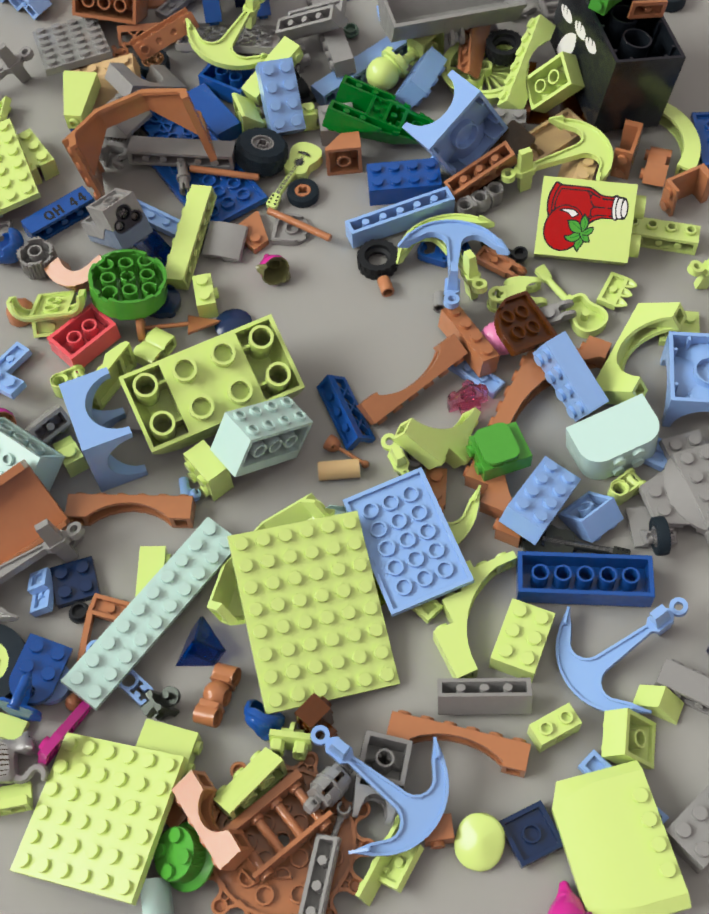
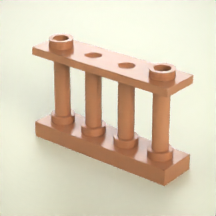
[129,7,200,61]
[221,768,334,883]

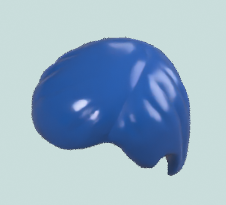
[0,228,24,264]

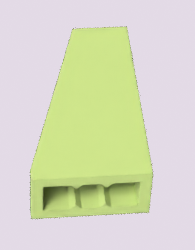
[63,70,101,129]

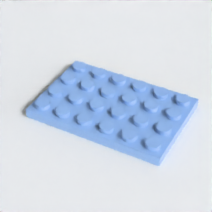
[342,467,474,617]

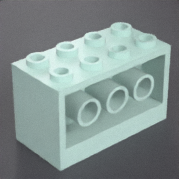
[210,395,313,477]

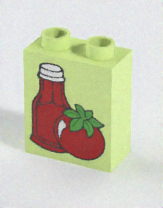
[534,176,646,266]

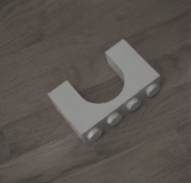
[105,63,187,97]

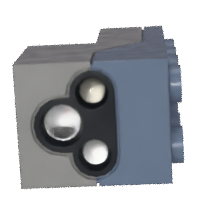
[81,188,153,250]

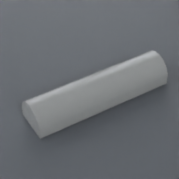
[298,833,342,914]

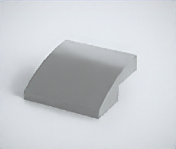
[202,221,249,262]

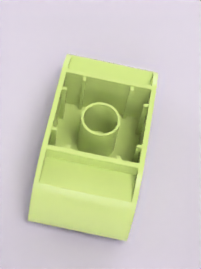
[118,314,305,454]

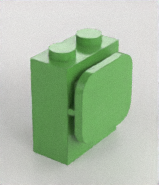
[466,421,533,481]

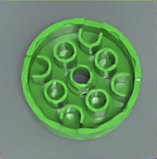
[88,249,168,321]

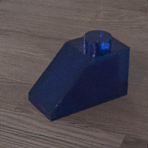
[134,228,171,267]

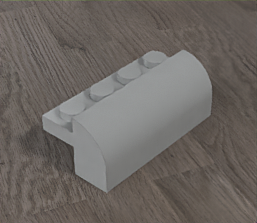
[275,0,348,40]

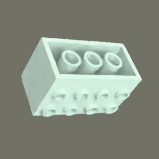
[0,417,65,492]

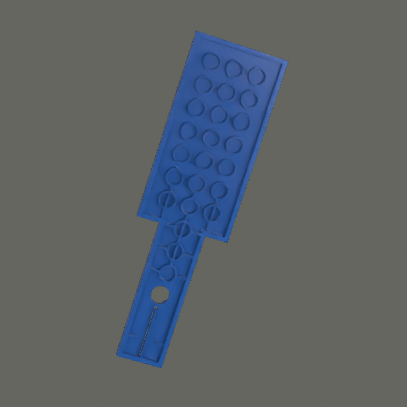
[141,75,268,234]

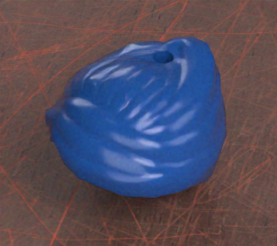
[244,699,285,741]

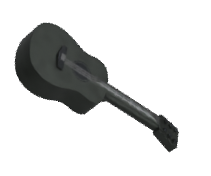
[522,524,631,555]

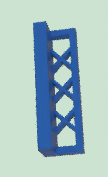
[316,375,376,450]

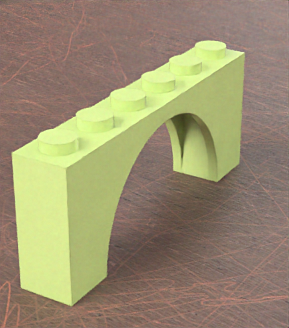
[596,302,687,405]

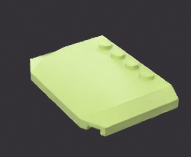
[552,760,692,914]

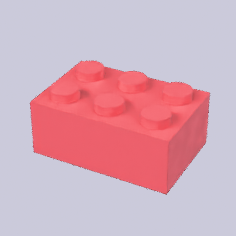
[47,303,121,373]

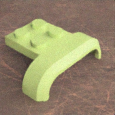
[6,289,87,322]

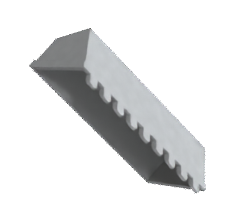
[378,0,527,47]

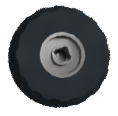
[235,127,288,177]

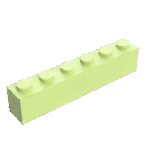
[165,184,217,290]

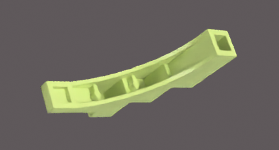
[433,551,517,678]

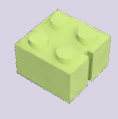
[183,440,234,501]

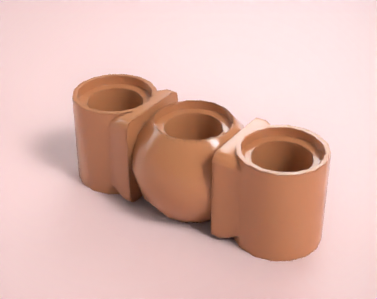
[193,662,241,728]

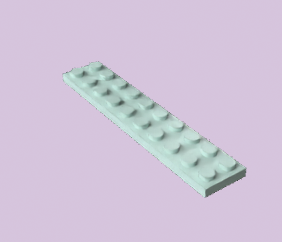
[60,517,232,711]

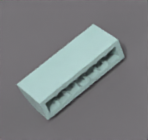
[140,877,175,914]

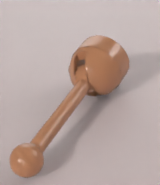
[323,434,369,468]

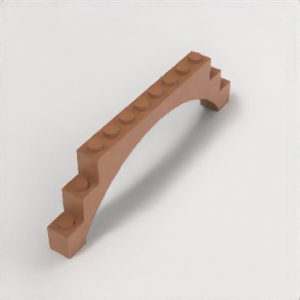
[463,335,612,548]

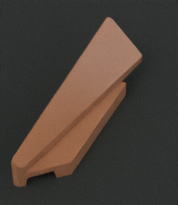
[457,25,491,79]

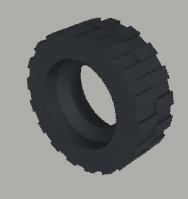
[485,29,522,66]
[357,239,398,280]

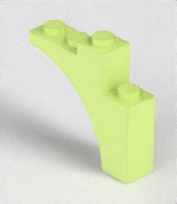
[392,407,481,470]

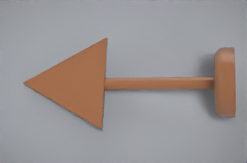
[136,315,221,342]

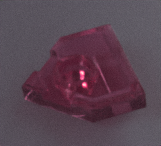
[447,379,488,415]

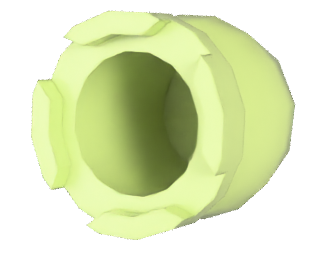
[366,46,410,91]

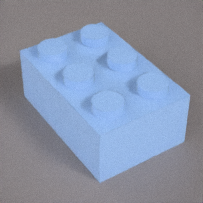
[395,46,447,109]

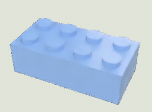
[255,57,306,136]
[532,331,609,422]
[499,456,581,545]

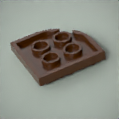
[494,290,558,357]

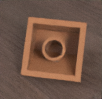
[325,131,363,176]

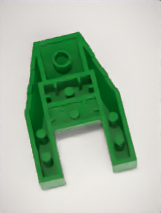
[322,74,435,144]

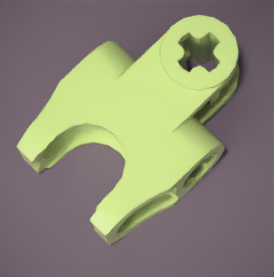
[487,276,547,313]

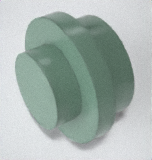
[343,23,359,39]

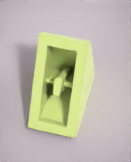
[633,685,684,725]

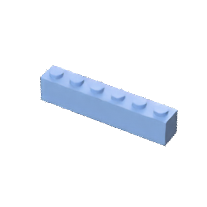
[345,186,455,249]

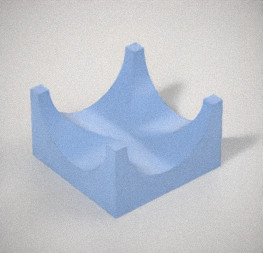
[402,70,508,177]
[660,331,709,427]
[58,367,148,492]

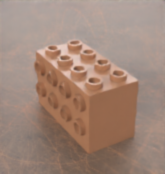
[72,0,148,25]

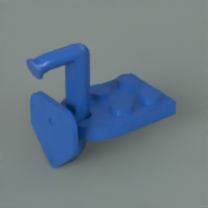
[0,633,73,722]

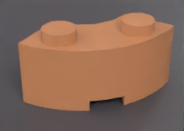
[639,146,672,187]

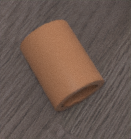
[377,275,394,297]

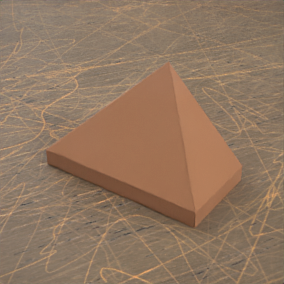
[627,0,668,19]

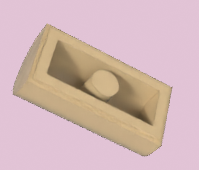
[317,458,361,481]

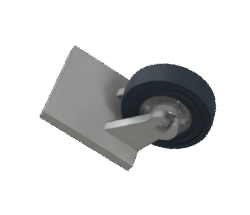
[625,506,678,556]

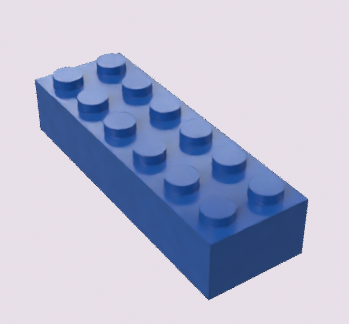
[516,551,655,607]

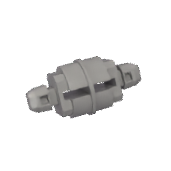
[303,763,354,815]

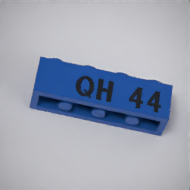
[21,186,95,240]

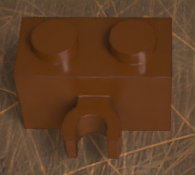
[294,693,338,739]

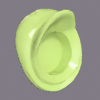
[454,812,505,872]

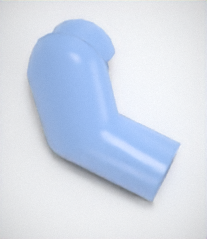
[178,477,202,502]

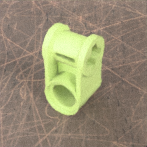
[50,364,85,398]
[607,468,647,506]

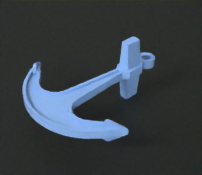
[397,219,510,309]
[555,597,688,714]
[310,725,449,857]

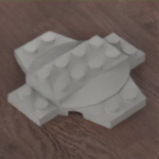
[638,429,709,544]

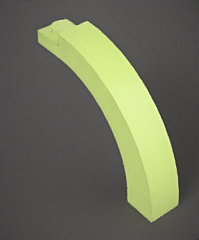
[659,103,701,176]

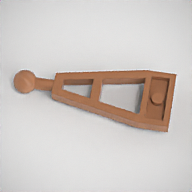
[65,593,130,712]

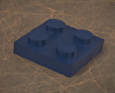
[50,556,101,609]
[499,800,563,869]

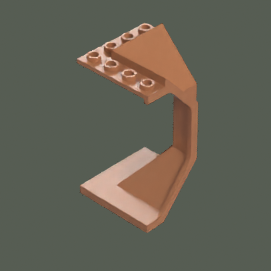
[62,88,218,200]

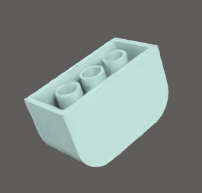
[566,394,659,480]

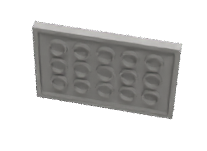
[32,18,113,76]
[175,23,281,56]

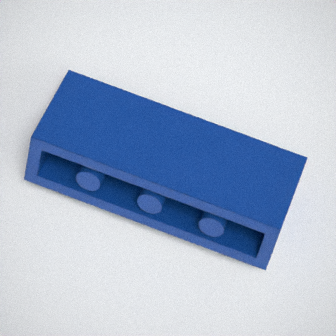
[187,83,242,141]

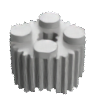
[16,236,58,280]

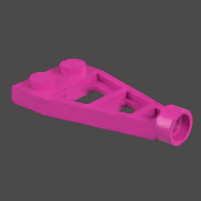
[37,701,92,766]

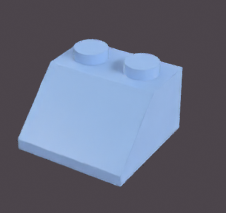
[557,491,624,543]

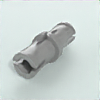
[176,161,191,196]

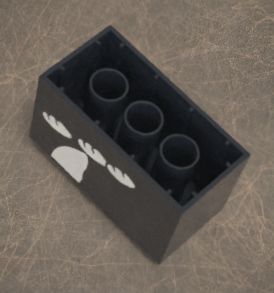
[550,0,686,133]

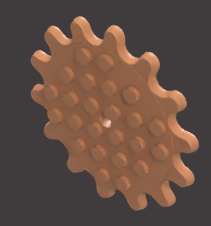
[207,749,374,914]

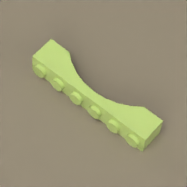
[497,14,556,109]

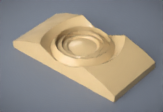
[529,108,583,161]

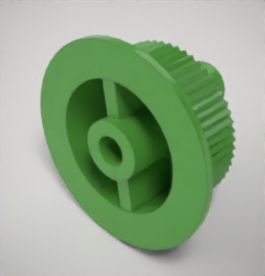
[154,821,214,892]

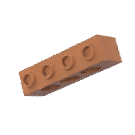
[444,140,517,203]

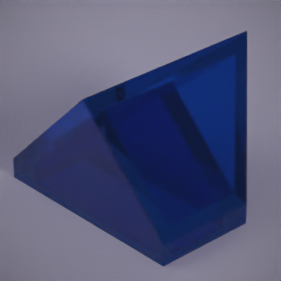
[176,616,226,666]

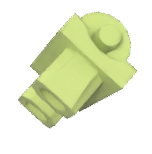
[269,721,313,761]

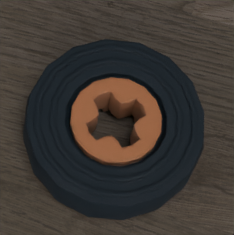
[287,178,319,208]

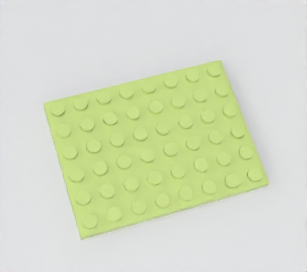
[227,511,400,714]

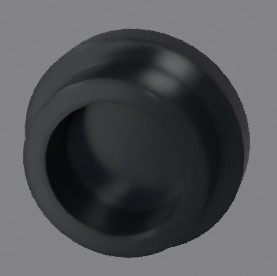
[69,602,89,624]

